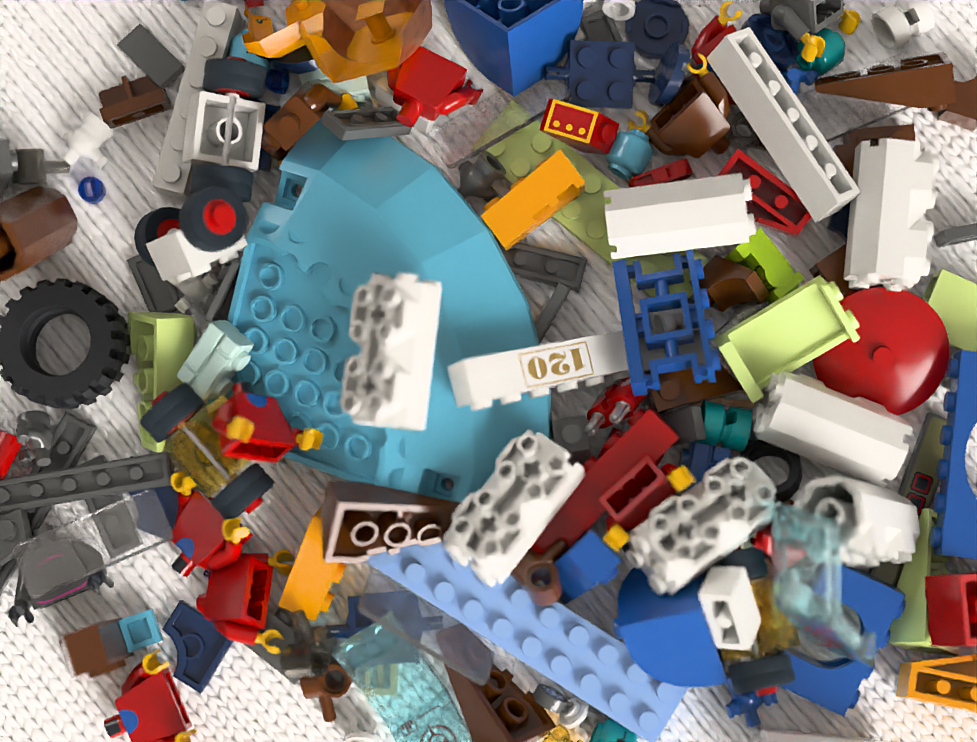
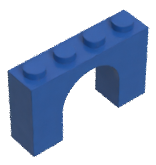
[774,561,906,717]

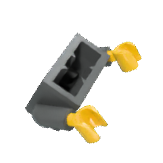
[759,0,861,62]

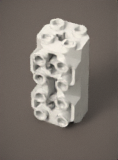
[843,138,939,292]
[604,173,756,259]
[341,273,441,431]
[752,370,912,487]
[442,429,586,587]
[626,456,783,595]
[794,475,920,569]

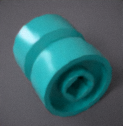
[695,400,752,452]

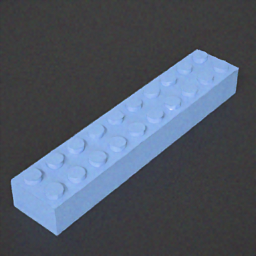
[365,541,689,742]

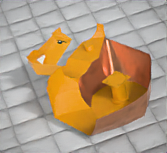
[242,0,432,84]

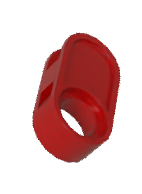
[627,158,693,188]

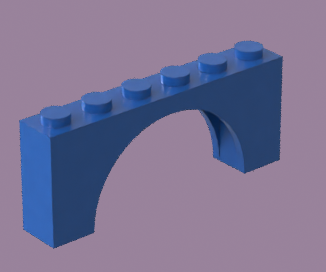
[930,350,977,560]

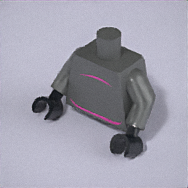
[8,525,114,627]

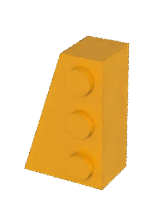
[481,149,585,251]
[278,504,347,622]
[895,654,977,714]

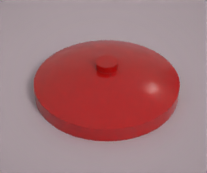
[812,285,950,416]

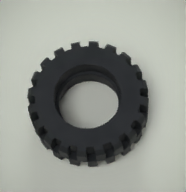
[0,278,131,409]

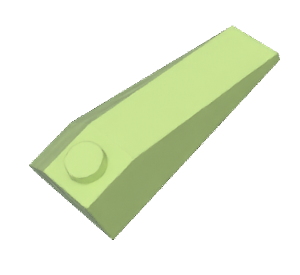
[128,311,197,453]
[888,508,960,656]

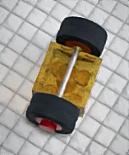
[140,383,274,520]
[705,546,801,696]

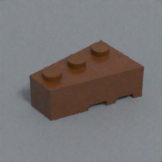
[58,617,134,679]

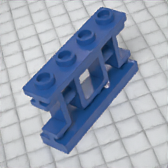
[612,249,721,396]

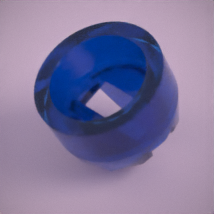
[264,68,290,95]
[78,176,106,204]

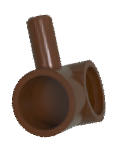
[510,539,568,606]
[299,654,356,723]

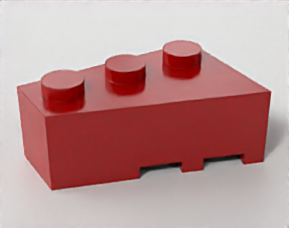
[717,149,811,237]

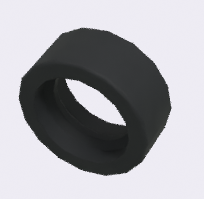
[739,439,802,503]

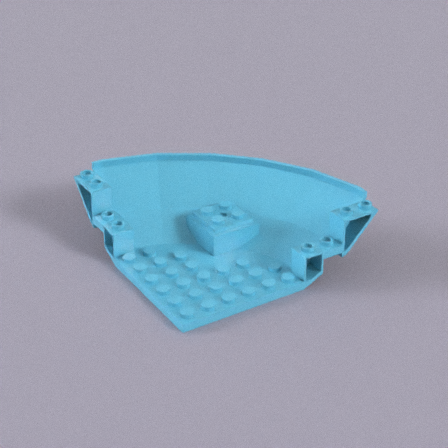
[202,117,551,503]

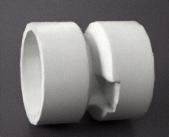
[871,0,935,51]

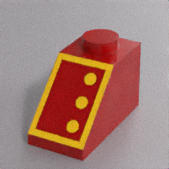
[539,98,620,155]

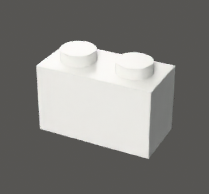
[698,567,761,650]

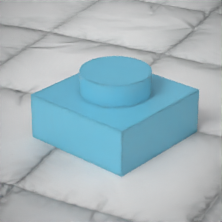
[118,608,164,653]

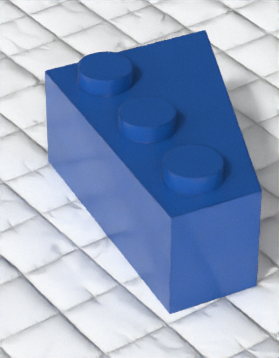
[541,530,621,605]

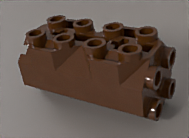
[0,185,78,282]

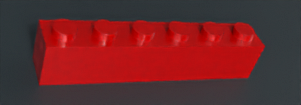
[531,407,680,564]

